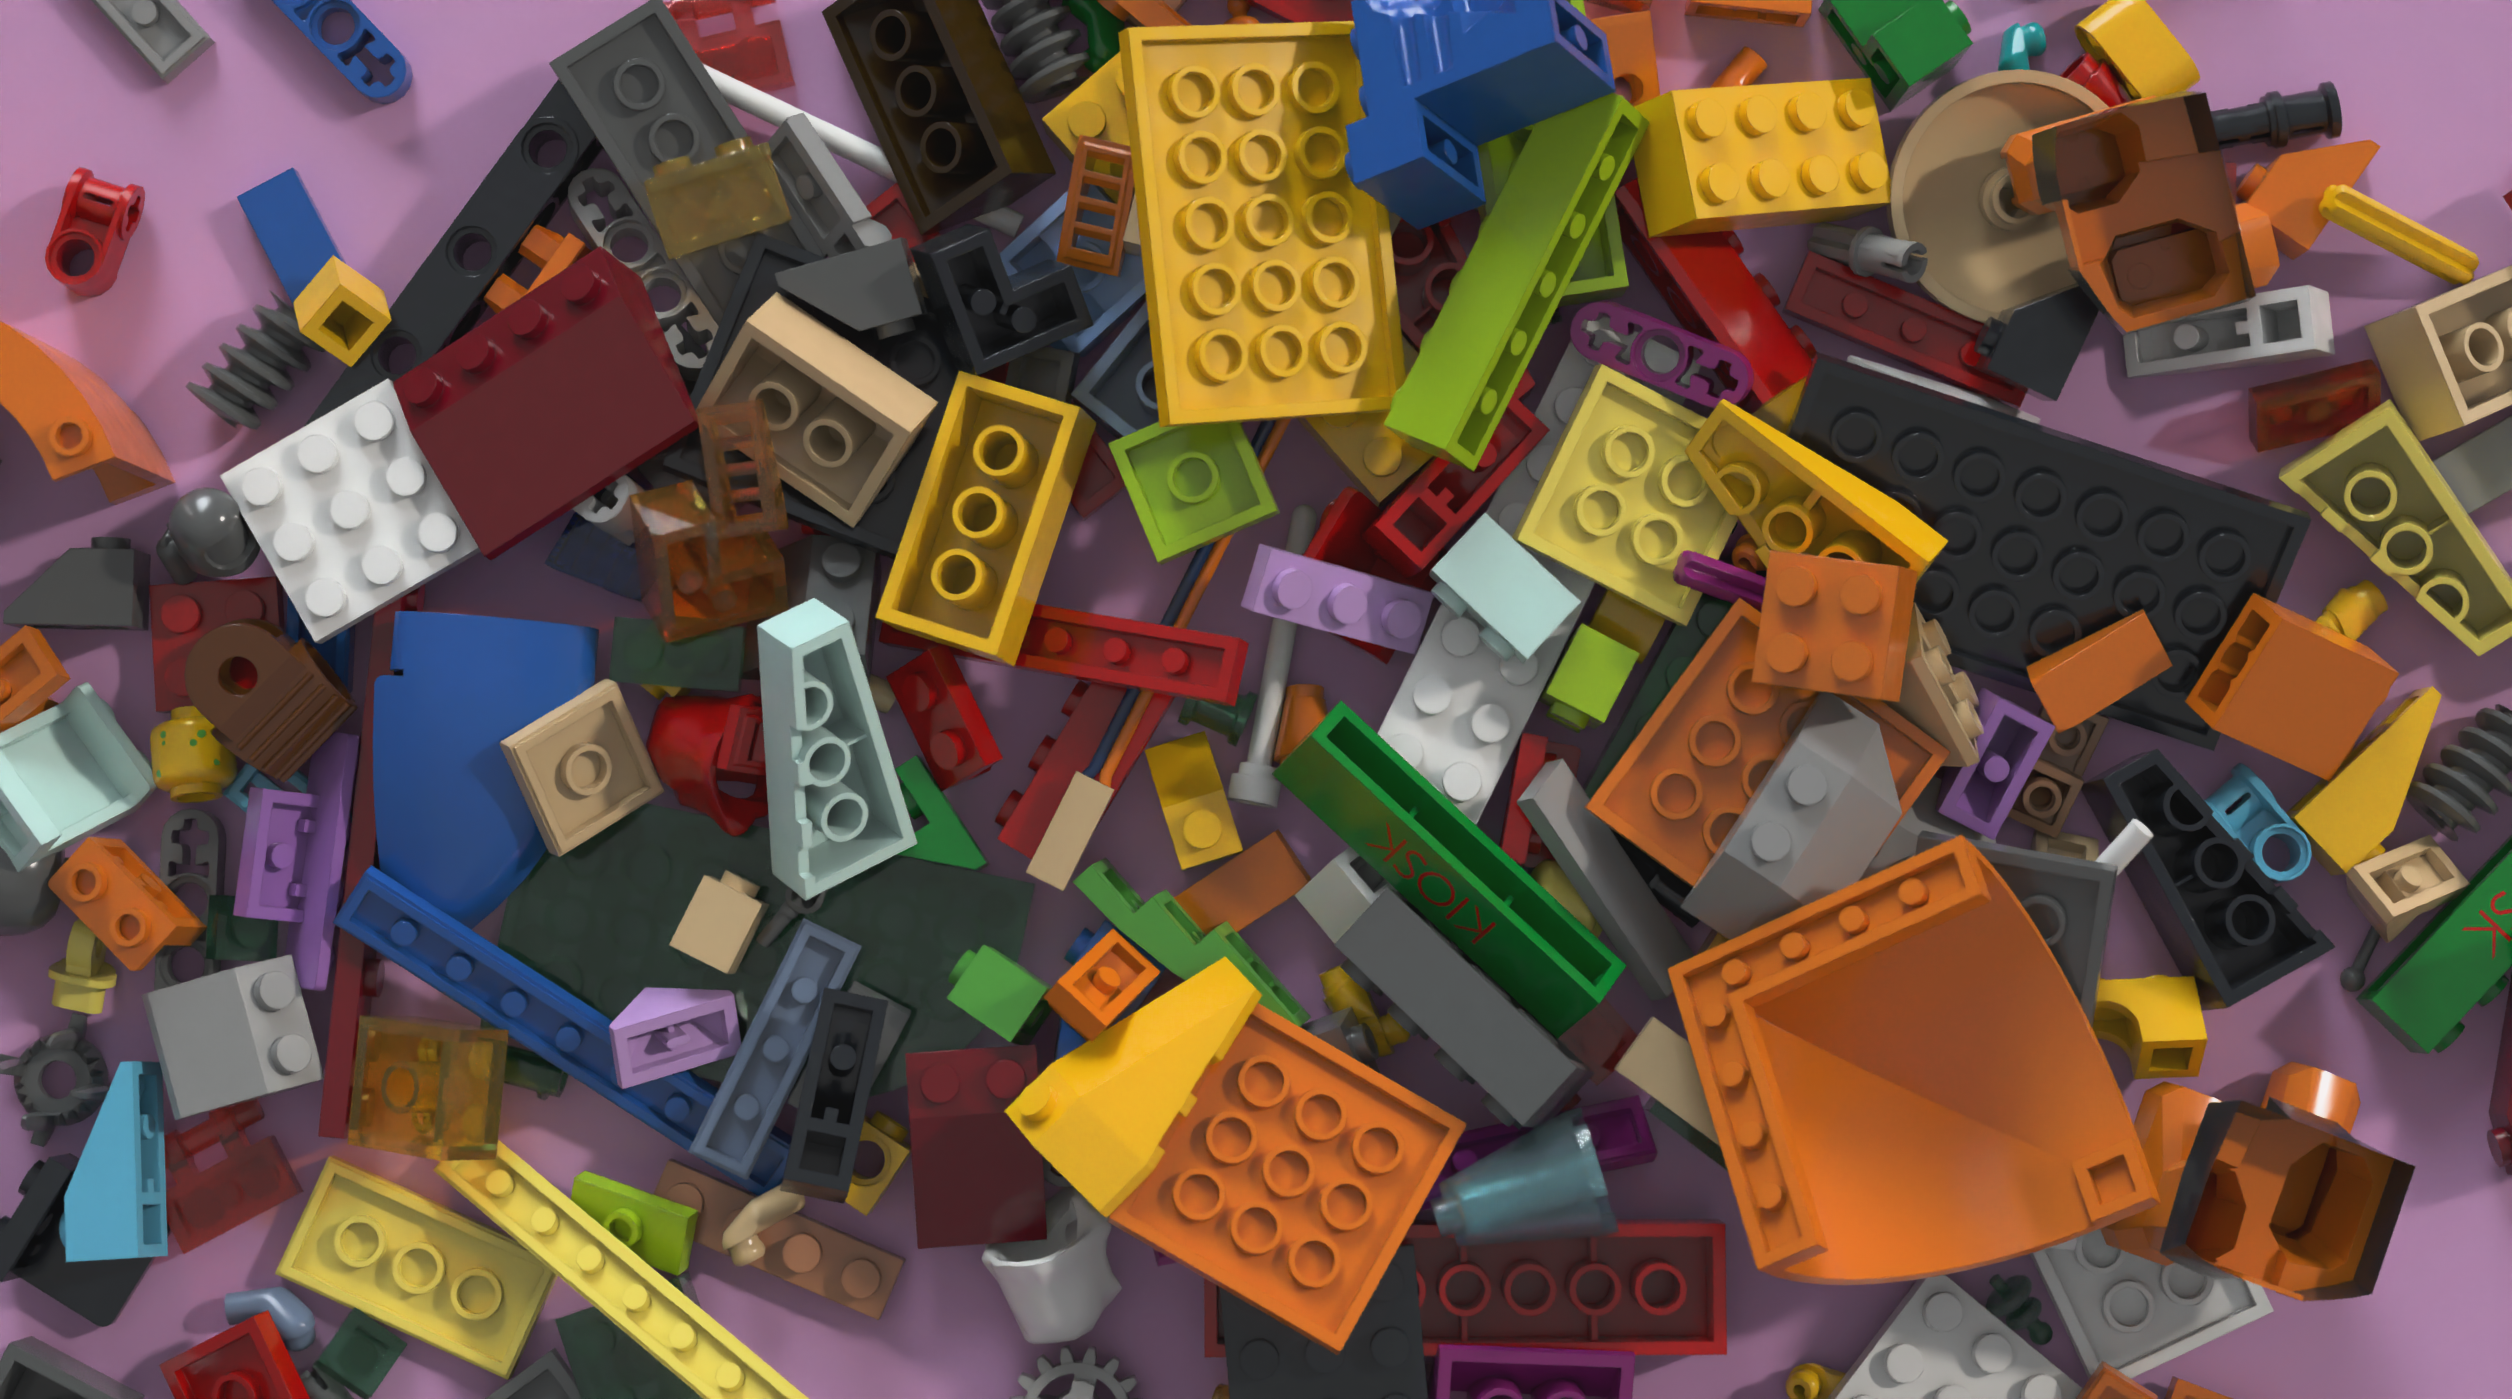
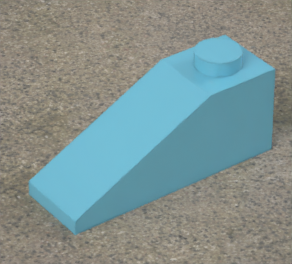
[59,1061,168,1262]

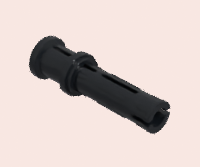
[2211,81,2342,150]

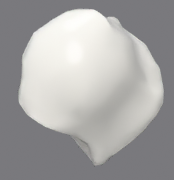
[981,1186,1123,1344]

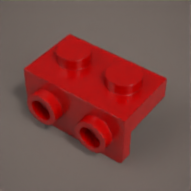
[886,644,1003,792]

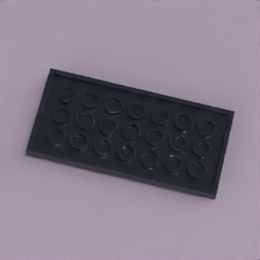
[1756,352,2311,751]

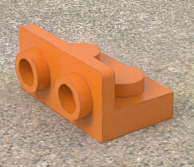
[48,837,207,971]

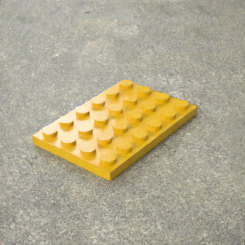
[1118,21,1406,428]

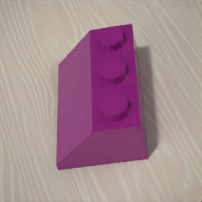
[1427,1344,1635,1399]

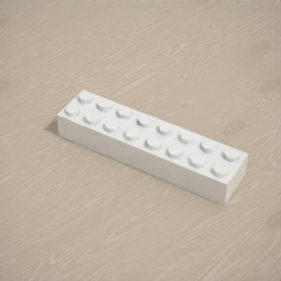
[1377,316,1702,825]

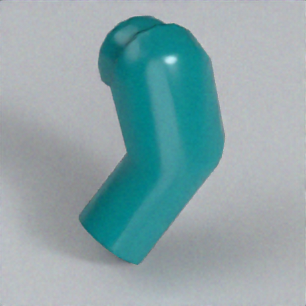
[1998,22,2046,71]

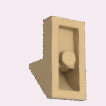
[2346,835,2470,943]

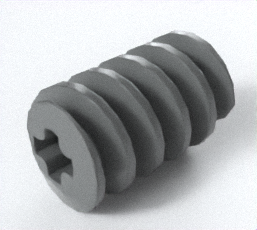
[982,0,1091,104]
[185,290,326,430]
[2406,704,2512,842]

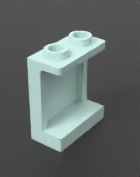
[0,682,157,873]

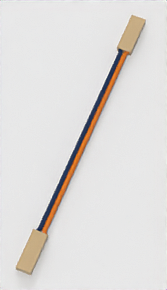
[1026,212,1401,891]

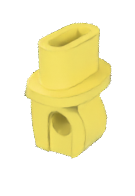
[48,919,117,1014]

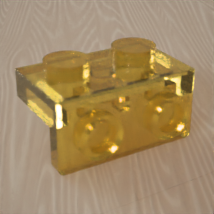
[644,136,792,261]

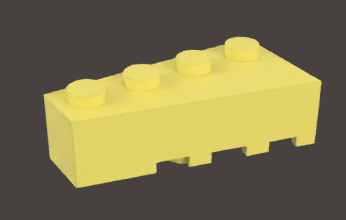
[2279,399,2512,656]

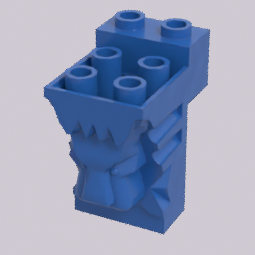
[1345,0,1616,230]

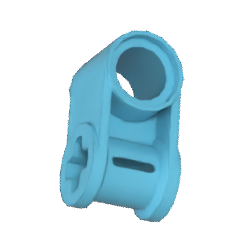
[2204,763,2312,884]

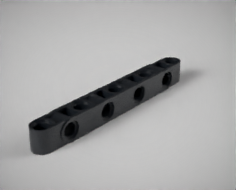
[304,79,603,426]

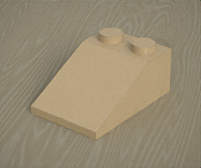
[2364,265,2512,442]

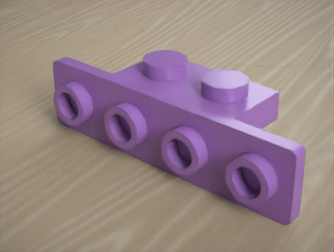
[233,732,359,991]

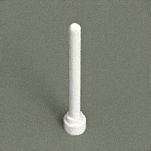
[1227,504,1317,808]

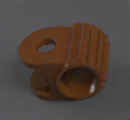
[185,618,359,783]

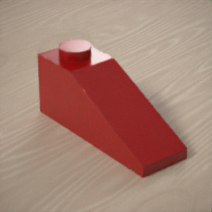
[1360,395,1550,579]

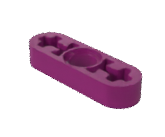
[1570,301,1754,408]

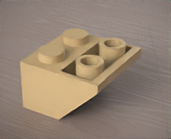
[1881,602,1984,767]

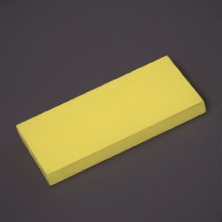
[275,1155,558,1380]

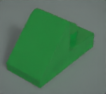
[895,755,990,871]

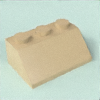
[695,292,938,528]

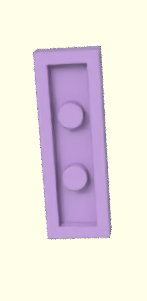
[1241,544,1434,655]

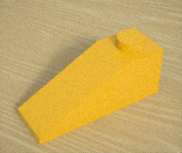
[2286,686,2442,875]

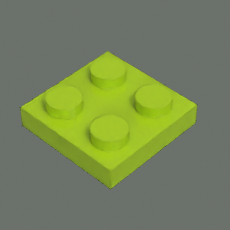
[1108,421,1280,565]

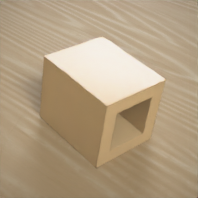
[669,870,769,974]

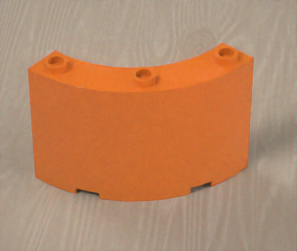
[0,321,175,505]

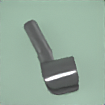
[756,886,828,948]

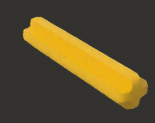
[2318,185,2479,285]

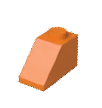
[2234,139,2381,260]

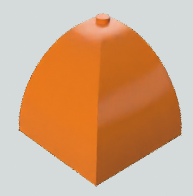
[1667,835,2161,1285]

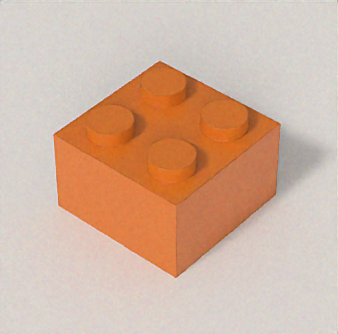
[1752,550,1918,703]

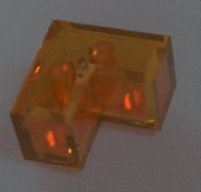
[629,480,789,643]

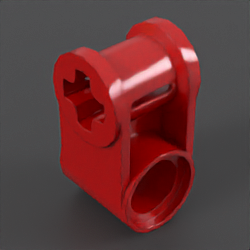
[45,167,145,297]

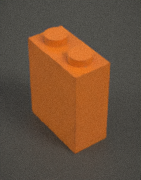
[2185,593,2400,782]

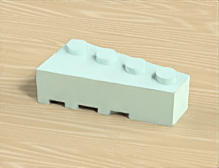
[757,598,918,900]

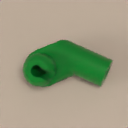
[1061,0,1125,74]

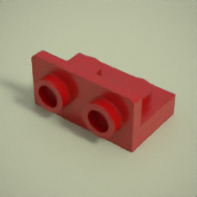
[1499,732,1581,868]

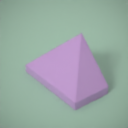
[609,987,741,1089]

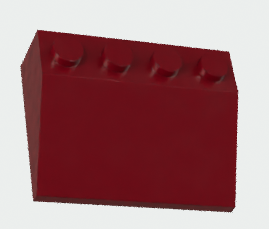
[392,246,701,561]

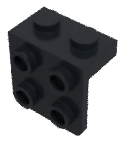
[0,1153,174,1327]

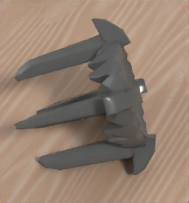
[0,1013,110,1147]

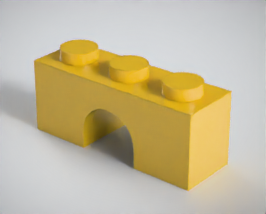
[2092,975,2208,1079]

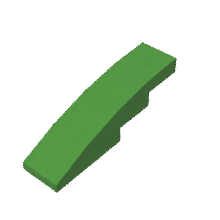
[1073,858,1311,1027]

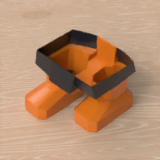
[2000,91,2280,335]
[2100,1061,2416,1301]

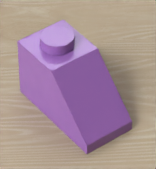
[1935,687,2055,840]

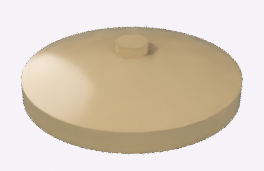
[1886,69,2109,324]

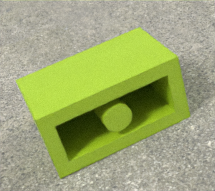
[1538,624,1640,733]

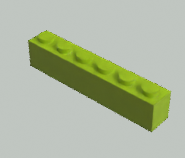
[1383,93,1650,472]

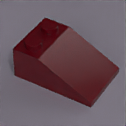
[905,1044,1047,1249]

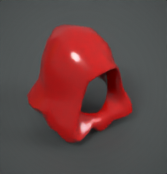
[646,694,768,837]

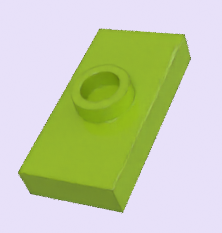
[571,1170,699,1276]

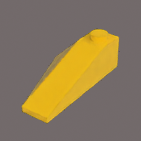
[1684,399,1949,583]
[1005,956,1262,1218]

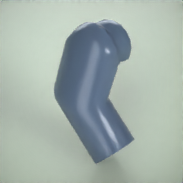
[225,1287,316,1352]

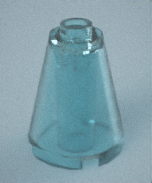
[1430,1107,1619,1246]

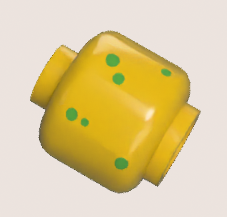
[150,706,237,803]

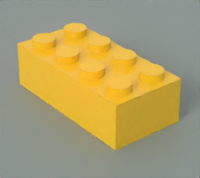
[1633,78,1891,238]
[875,370,1097,667]

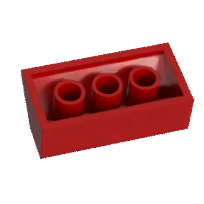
[1614,178,1816,414]

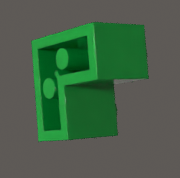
[1818,0,1973,112]

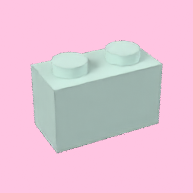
[1429,513,1581,663]

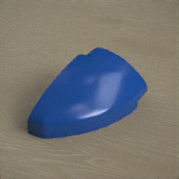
[373,611,599,930]

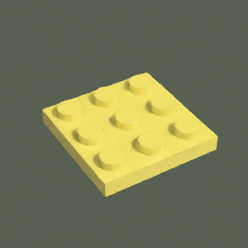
[1512,364,1738,626]

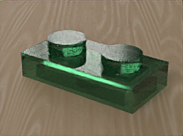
[609,617,747,693]

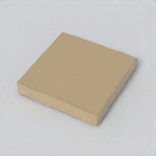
[499,678,664,857]

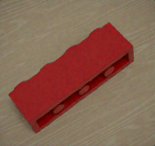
[994,619,1176,860]

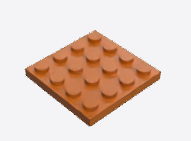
[1584,597,1951,888]
[1107,1003,1467,1355]

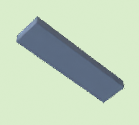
[688,918,862,1180]

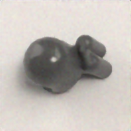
[156,487,261,585]

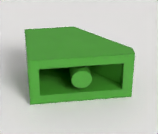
[947,944,1053,1045]

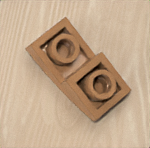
[2007,705,2109,838]

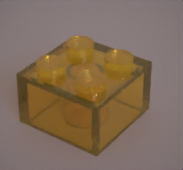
[347,1015,509,1161]

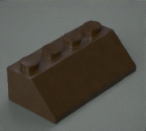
[822,0,1057,235]

